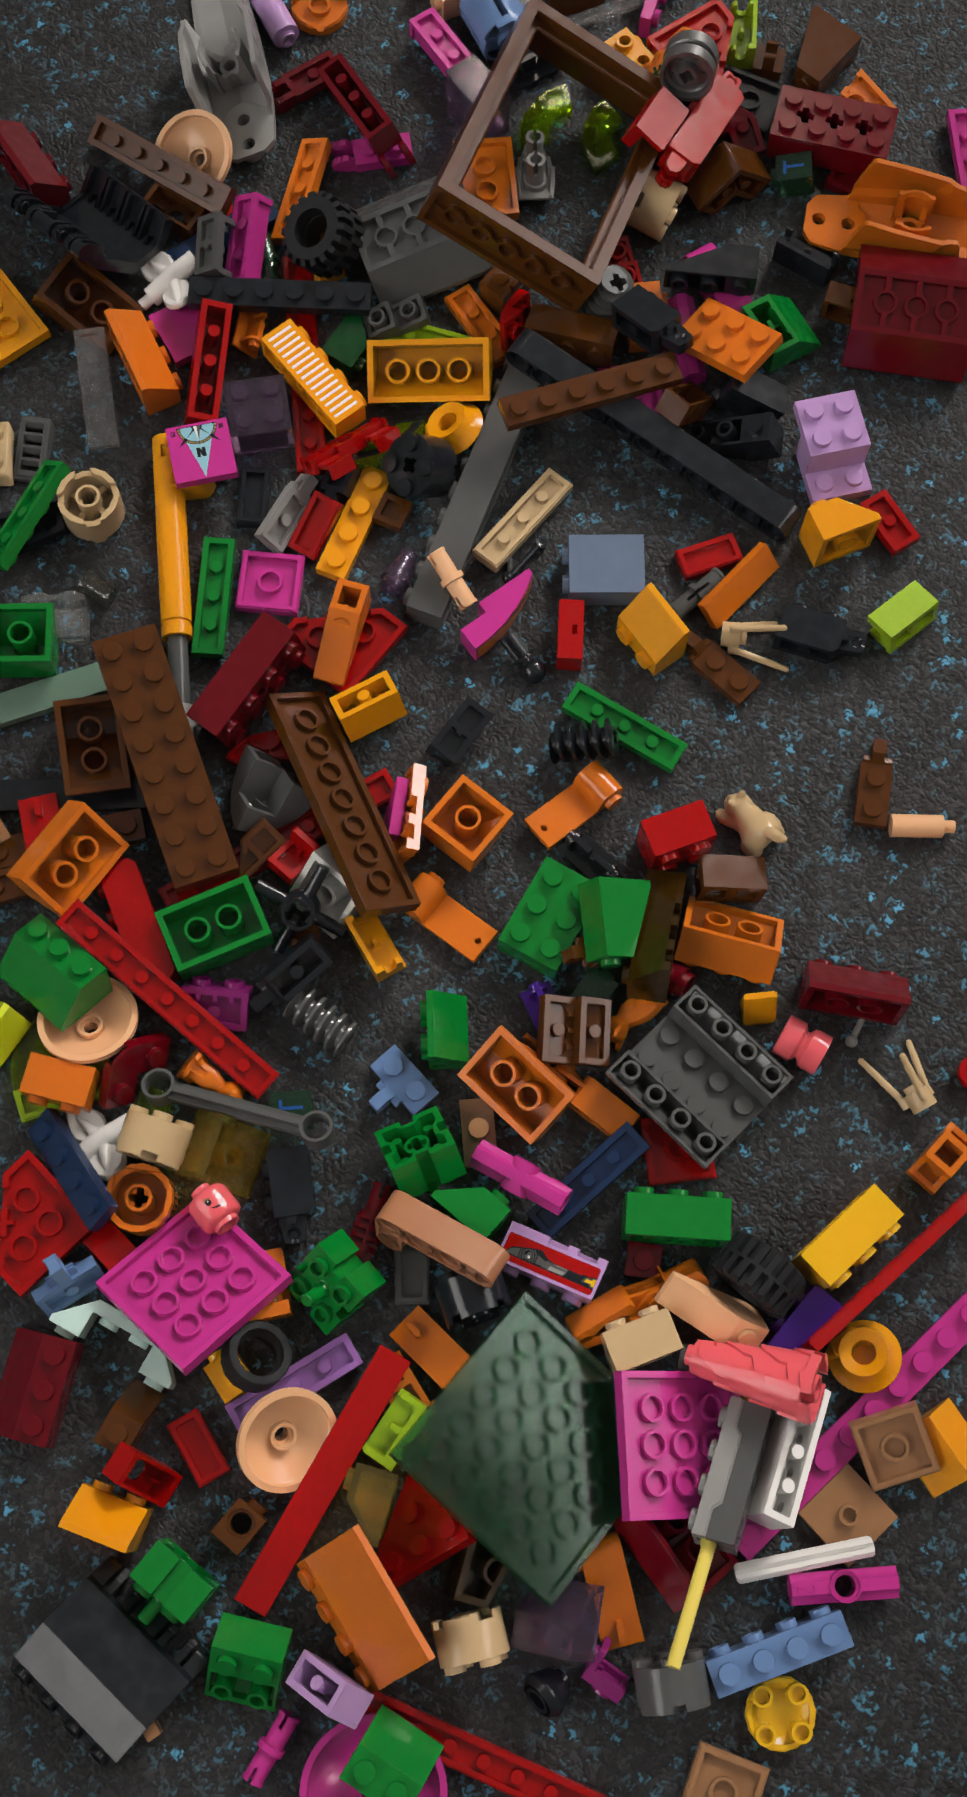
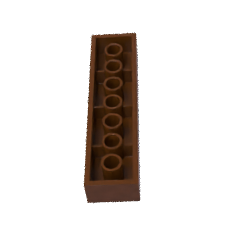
[91,623,239,895]

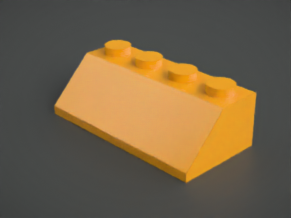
[366,337,493,404]

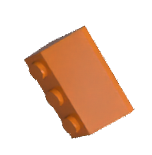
[104,308,184,416]
[6,800,130,917]
[674,895,784,985]
[457,1025,576,1145]

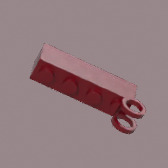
[317,53,417,180]

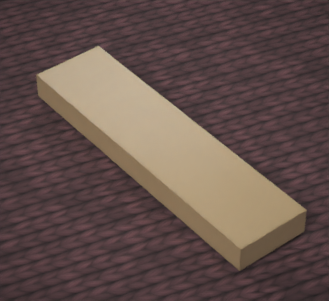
[472,468,573,573]

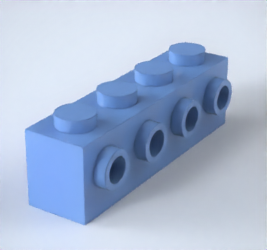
[704,1604,854,1699]

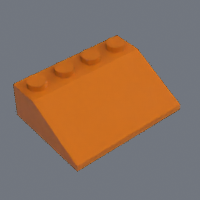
[296,1524,435,1693]

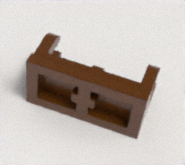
[694,854,768,903]

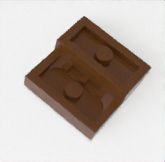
[537,994,612,1067]

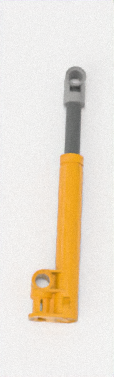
[152,433,216,751]

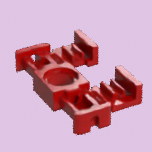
[299,417,401,481]

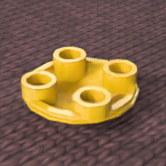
[744,1675,816,1752]

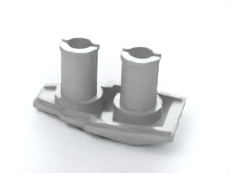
[515,130,555,201]

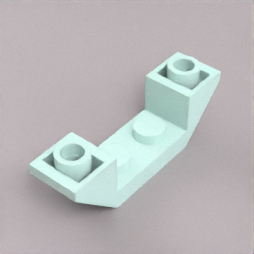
[49,1300,177,1392]

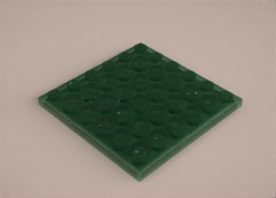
[388,1291,622,1607]

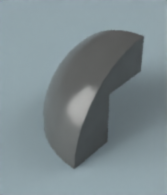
[231,745,311,832]

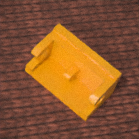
[344,915,407,983]

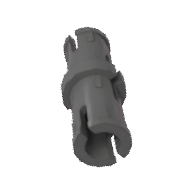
[669,567,725,620]

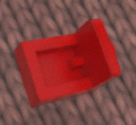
[266,827,320,886]

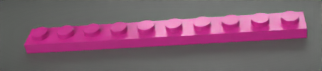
[738,1291,967,1561]

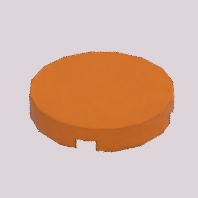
[291,0,348,36]

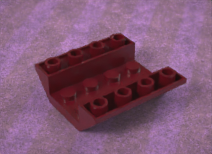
[841,244,967,384]

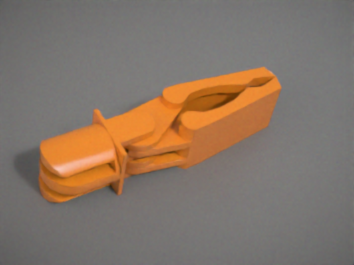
[522,1032,641,1137]
[565,1258,709,1351]

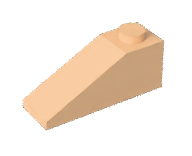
[655,1271,770,1346]

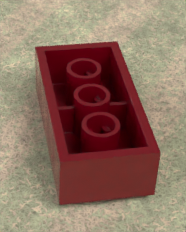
[766,85,899,176]
[186,610,306,750]

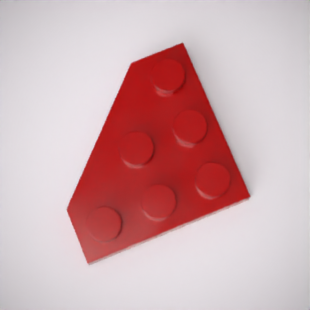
[646,0,735,102]
[287,608,408,693]
[0,1150,92,1298]
[377,1440,477,1589]

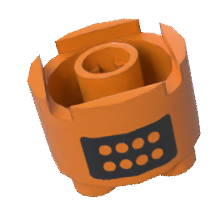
[106,1163,178,1236]

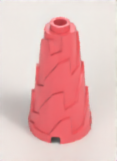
[684,1340,828,1426]

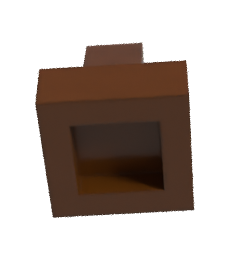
[752,40,786,81]

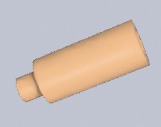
[888,814,956,838]

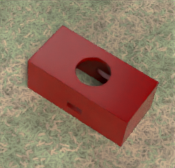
[556,599,585,671]
[102,1441,183,1508]

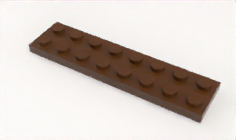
[264,691,421,918]

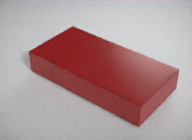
[287,490,344,561]
[674,532,743,582]
[166,1408,232,1489]

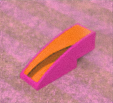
[461,568,533,661]

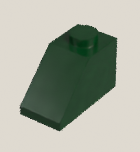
[322,316,367,383]

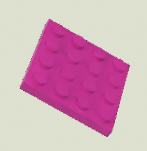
[95,1204,293,1376]
[614,1371,739,1521]

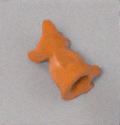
[610,998,668,1052]
[176,1050,246,1119]

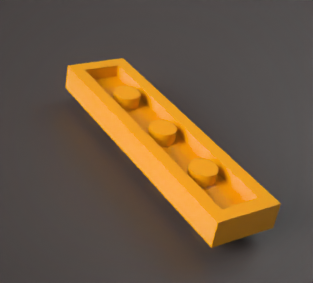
[315,464,391,582]

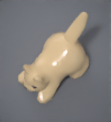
[715,790,787,857]

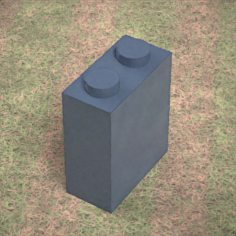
[562,534,645,605]

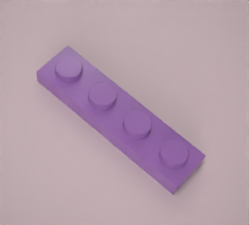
[224,1333,364,1430]

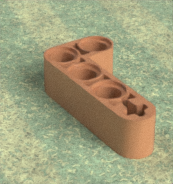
[375,1190,510,1288]

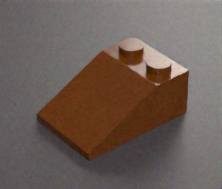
[30,252,145,356]
[53,694,131,797]

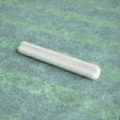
[734,1536,875,1584]

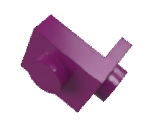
[581,1636,630,1704]

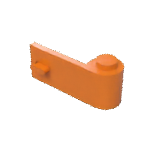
[523,760,623,850]
[405,871,499,963]
[389,1305,493,1410]
[570,1531,645,1651]

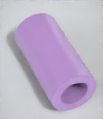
[249,0,299,48]

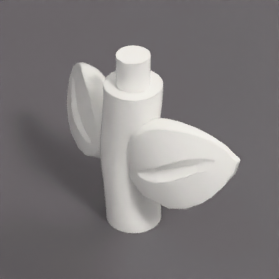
[138,250,195,310]
[66,1109,127,1181]

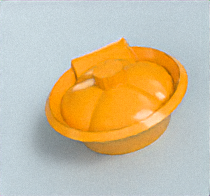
[425,402,483,455]
[825,1320,902,1393]

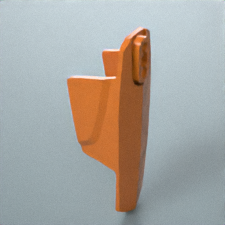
[802,158,967,259]

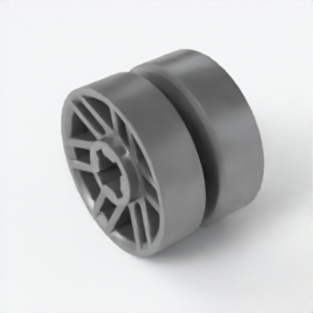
[659,30,719,102]

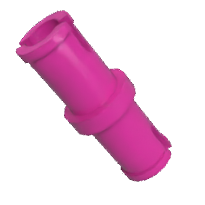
[242,1708,301,1788]

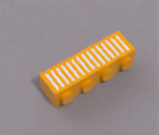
[261,318,367,438]

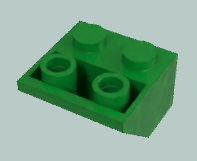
[741,294,821,373]
[420,990,469,1070]
[204,1612,293,1712]

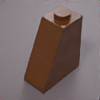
[792,5,862,93]

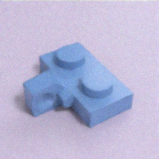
[368,1044,439,1115]
[31,1253,106,1318]

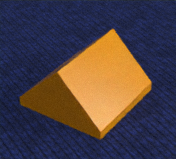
[920,1398,967,1498]

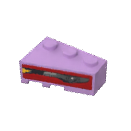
[501,1221,609,1308]

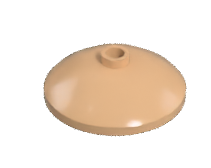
[155,109,233,183]
[37,977,139,1064]
[236,1387,336,1493]

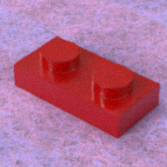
[859,489,920,557]

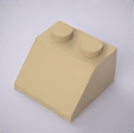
[600,1304,684,1378]

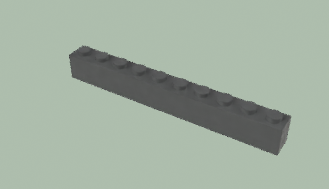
[403,359,542,631]

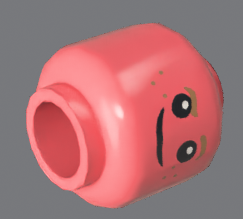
[188,1183,241,1235]

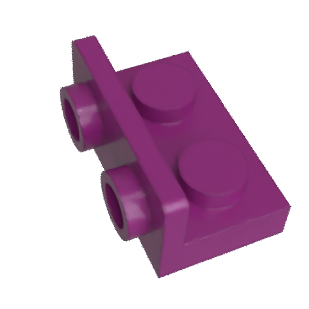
[182,975,253,1032]

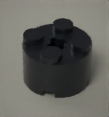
[382,433,457,498]
[434,1271,514,1331]

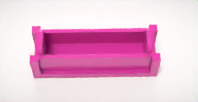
[409,7,482,96]
[225,192,273,279]

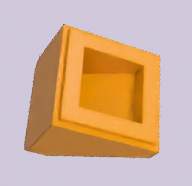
[740,991,778,1026]

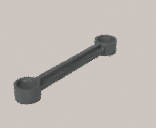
[141,1068,336,1150]

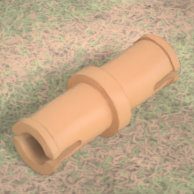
[426,546,478,612]

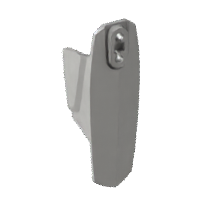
[177,0,276,164]

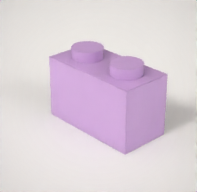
[285,1649,374,1730]

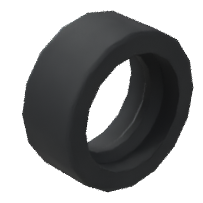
[221,1320,292,1393]

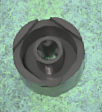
[631,1648,711,1716]

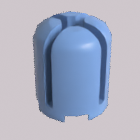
[460,0,524,61]

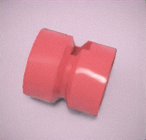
[771,1015,833,1075]

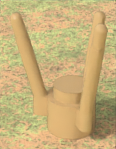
[720,621,789,672]
[858,1039,937,1115]

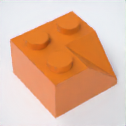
[421,774,514,873]

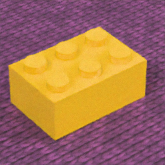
[790,1183,904,1291]

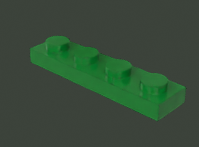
[0,460,71,571]
[191,537,236,659]
[561,681,688,774]

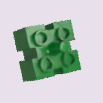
[374,1106,467,1197]
[287,1228,387,1336]
[129,1537,222,1625]

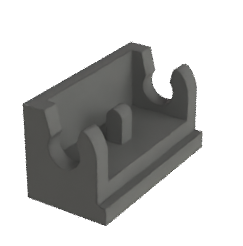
[194,210,236,277]

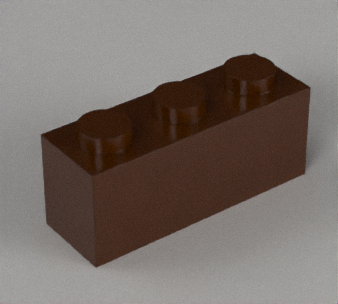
[524,303,620,369]

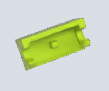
[726,0,758,70]
[867,580,939,654]
[362,1388,434,1472]

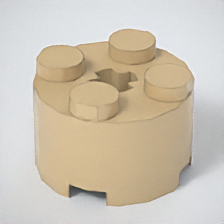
[627,168,688,242]
[56,468,125,543]
[115,1104,195,1171]
[431,1605,510,1676]

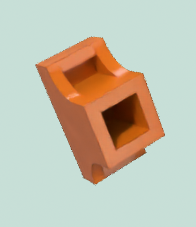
[905,1121,967,1196]

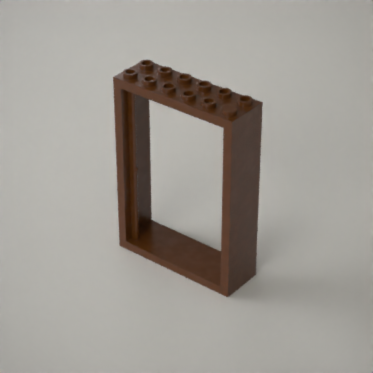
[416,0,682,312]

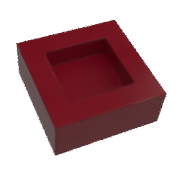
[623,1241,663,1280]

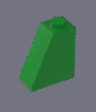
[578,876,651,969]

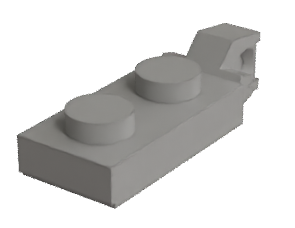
[254,473,319,553]

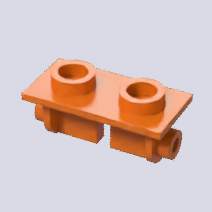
[232,311,267,359]

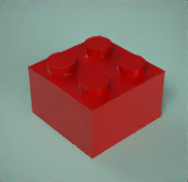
[636,799,717,872]

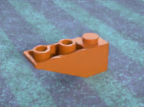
[313,578,372,687]

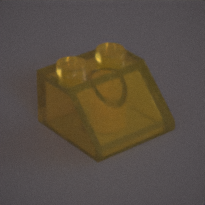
[174,1109,271,1200]
[343,1462,401,1548]

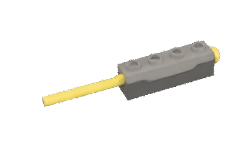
[666,1395,775,1671]

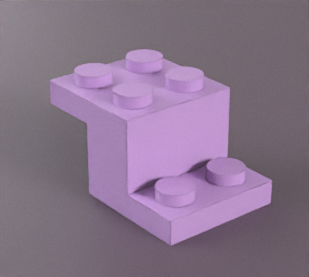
[793,390,872,505]

